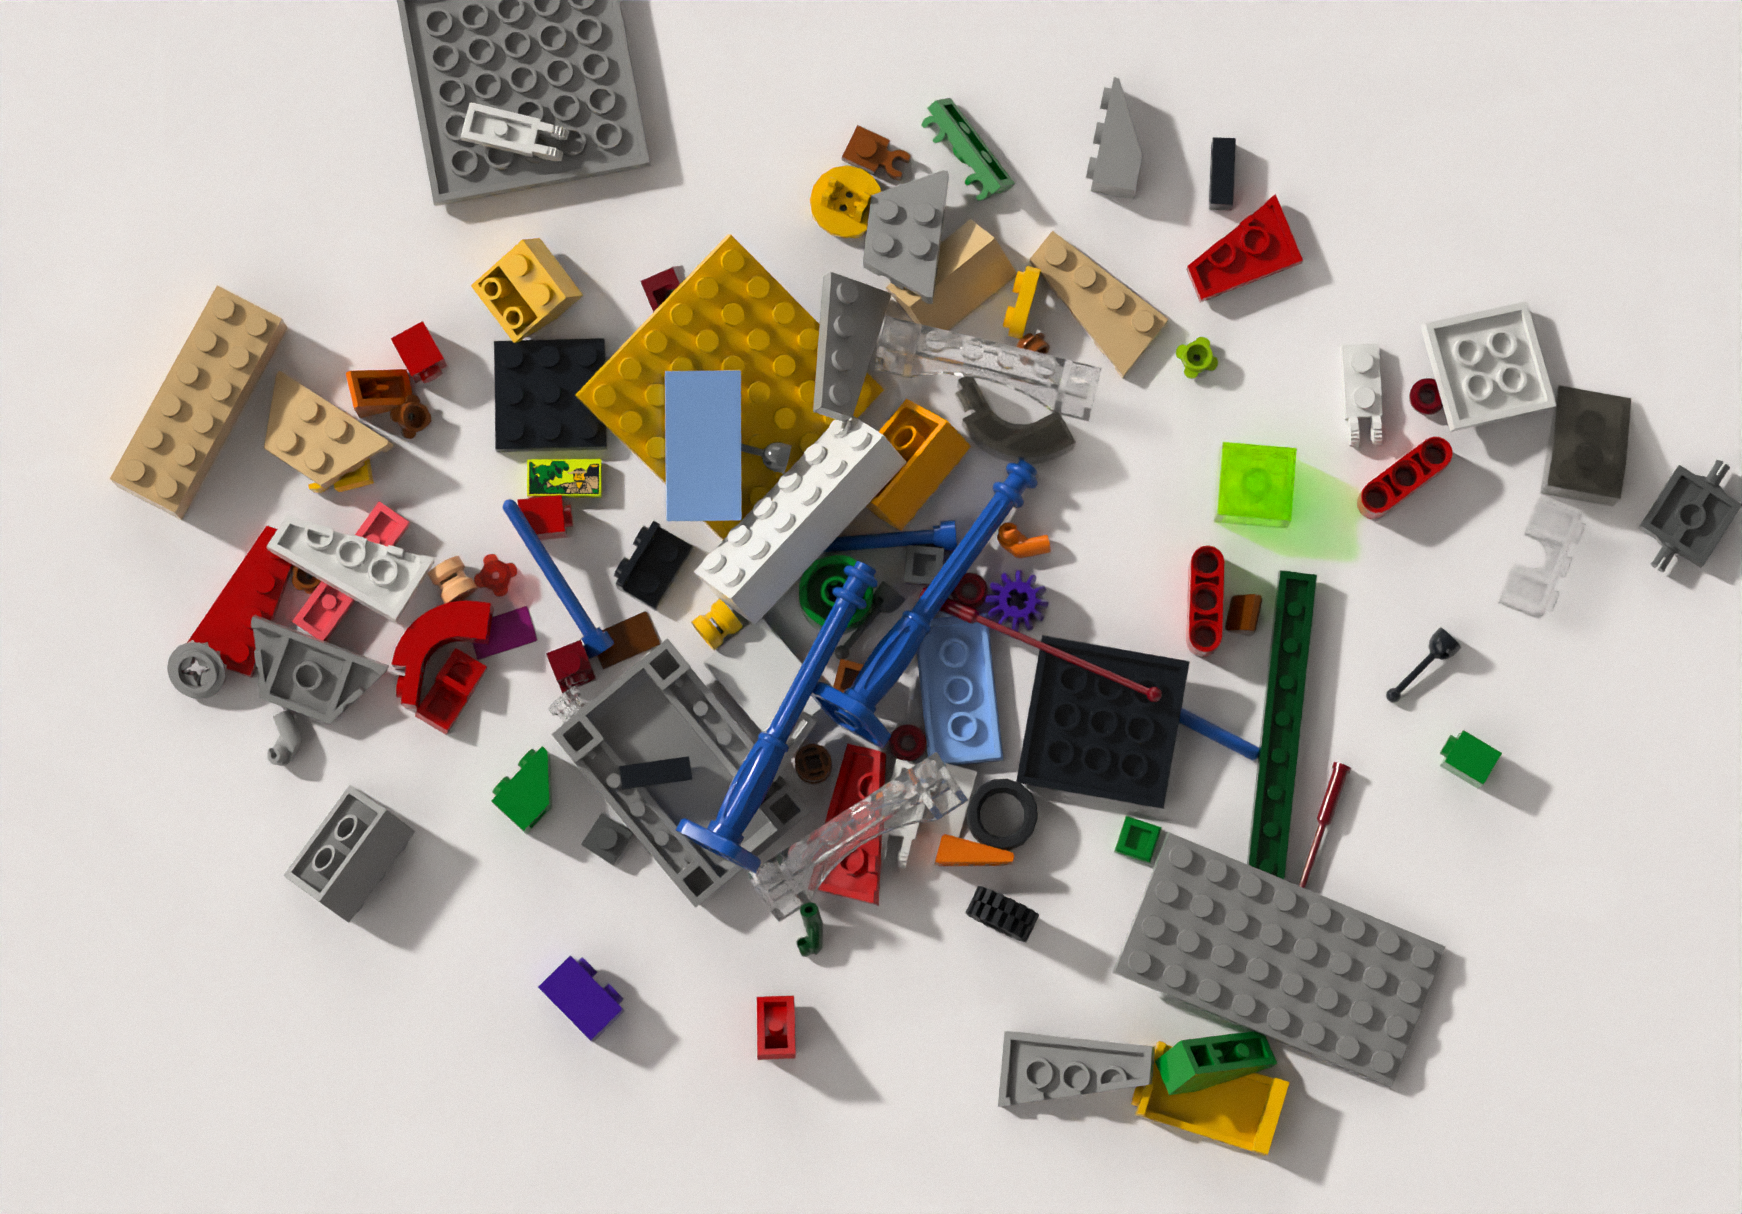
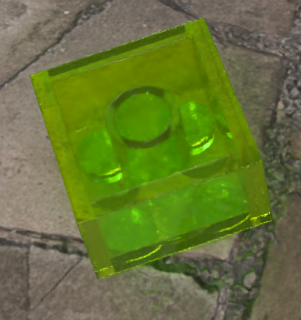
[1214,442,1297,528]

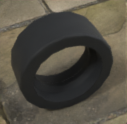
[967,779,1038,851]

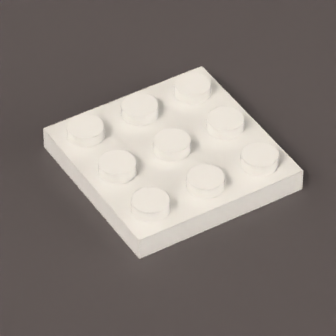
[1421,301,1557,432]

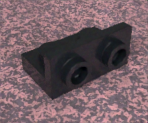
[614,521,693,611]

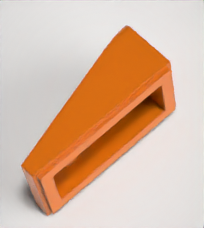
[934,834,1015,866]

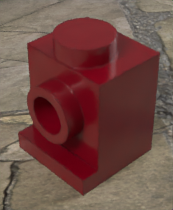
[640,265,686,312]
[546,640,597,694]

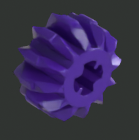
[985,570,1049,632]

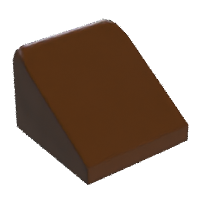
[1225,594,1263,637]

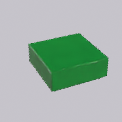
[1114,816,1162,864]

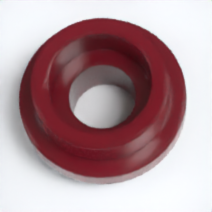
[1409,378,1443,415]
[951,572,988,609]
[889,724,926,762]

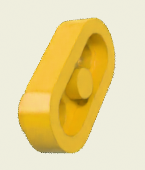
[1003,266,1041,339]

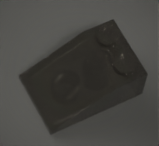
[1540,385,1631,506]

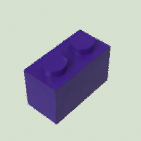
[538,955,625,1042]

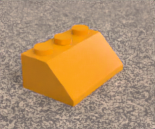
[866,398,971,531]

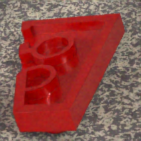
[1186,194,1303,303]

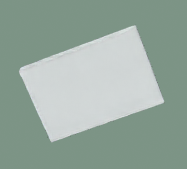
[703,618,822,732]

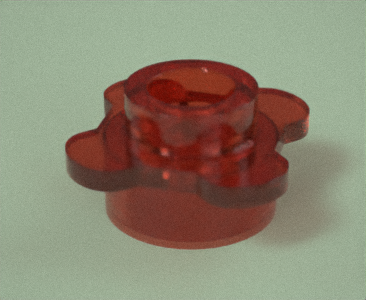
[474,554,517,597]

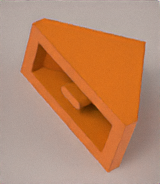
[346,369,413,418]

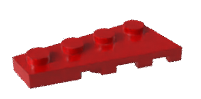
[187,526,294,678]
[806,743,886,906]

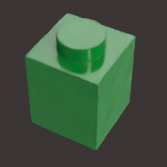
[1439,730,1502,789]

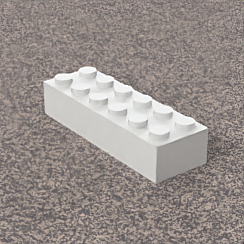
[694,416,907,625]

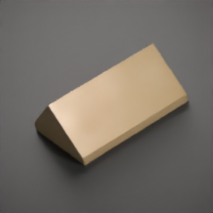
[886,219,1017,344]

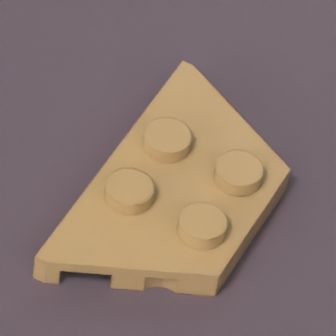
[264,371,393,489]

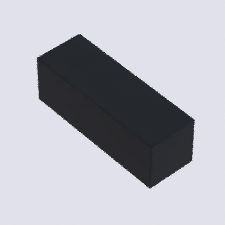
[1209,137,1236,210]
[618,756,692,790]

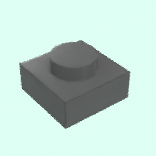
[904,545,944,586]
[581,813,633,866]

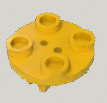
[810,165,881,239]

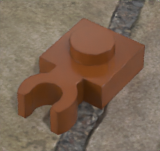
[842,125,911,181]

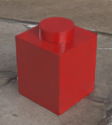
[390,321,447,384]
[517,495,573,540]

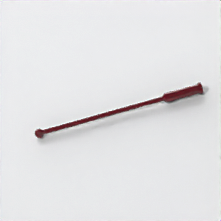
[919,586,1162,702]
[1298,762,1351,888]

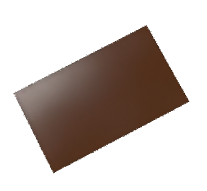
[597,611,661,670]

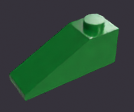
[1155,1031,1277,1095]

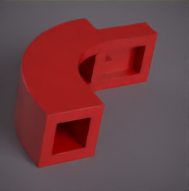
[391,600,494,710]

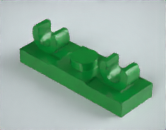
[921,98,1015,201]

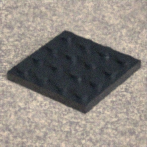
[1016,635,1190,809]

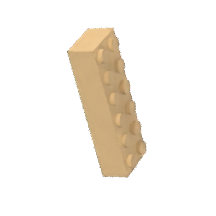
[110,285,287,520]

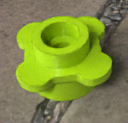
[1176,337,1218,379]

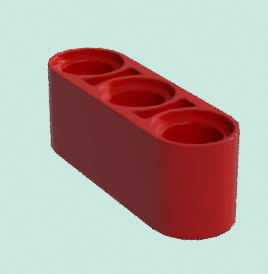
[1357,437,1453,519]
[1186,545,1225,657]

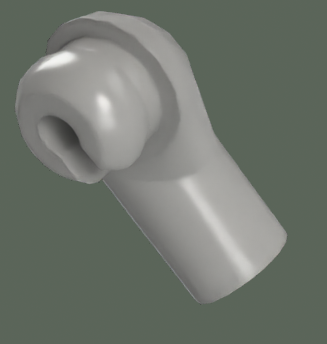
[267,710,302,766]

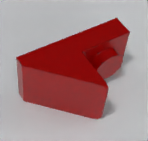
[757,995,796,1060]

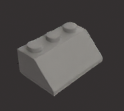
[283,785,416,923]

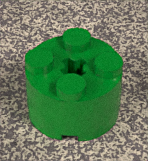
[799,555,873,635]

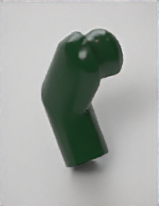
[796,902,823,957]

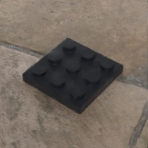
[494,338,607,452]

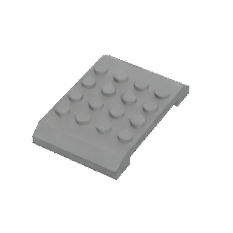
[551,638,811,908]

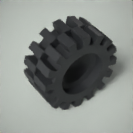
[965,886,1039,943]

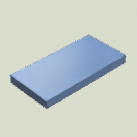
[665,370,741,521]
[916,613,1003,768]

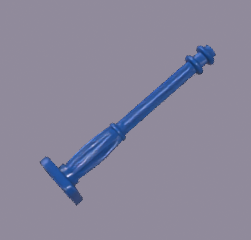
[811,460,1038,748]
[676,561,878,874]

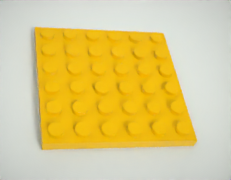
[575,234,884,541]

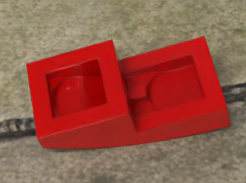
[415,648,487,735]

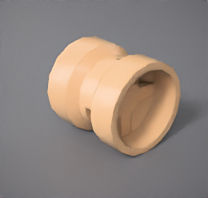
[428,556,478,604]

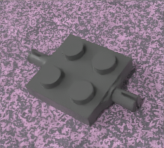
[1638,460,1742,572]

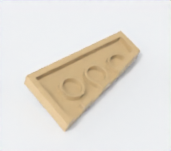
[1029,231,1168,379]

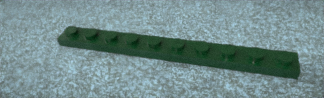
[1247,570,1317,879]

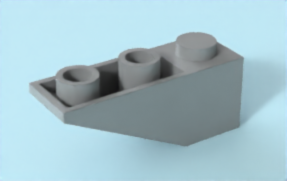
[1086,77,1143,199]

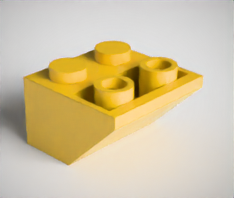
[471,238,583,343]

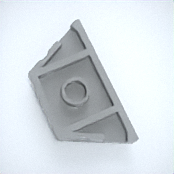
[863,170,949,304]
[251,615,389,724]

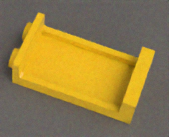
[1131,1041,1290,1156]

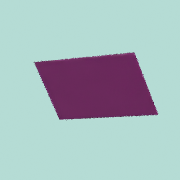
[472,606,538,660]

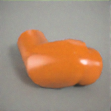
[997,522,1051,558]

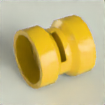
[691,598,743,651]

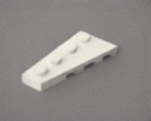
[267,515,435,623]

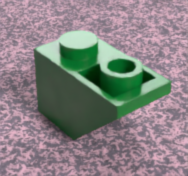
[491,746,552,835]

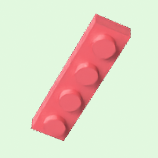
[292,501,411,641]

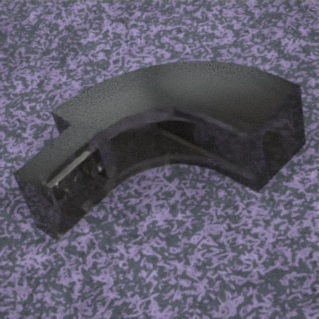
[955,373,1076,464]

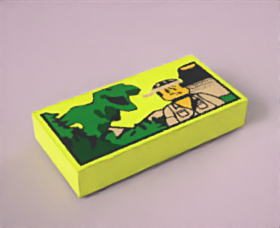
[527,459,602,498]

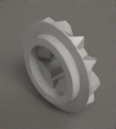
[167,640,227,699]

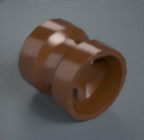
[795,744,832,785]

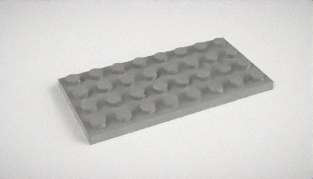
[1112,832,1446,1087]

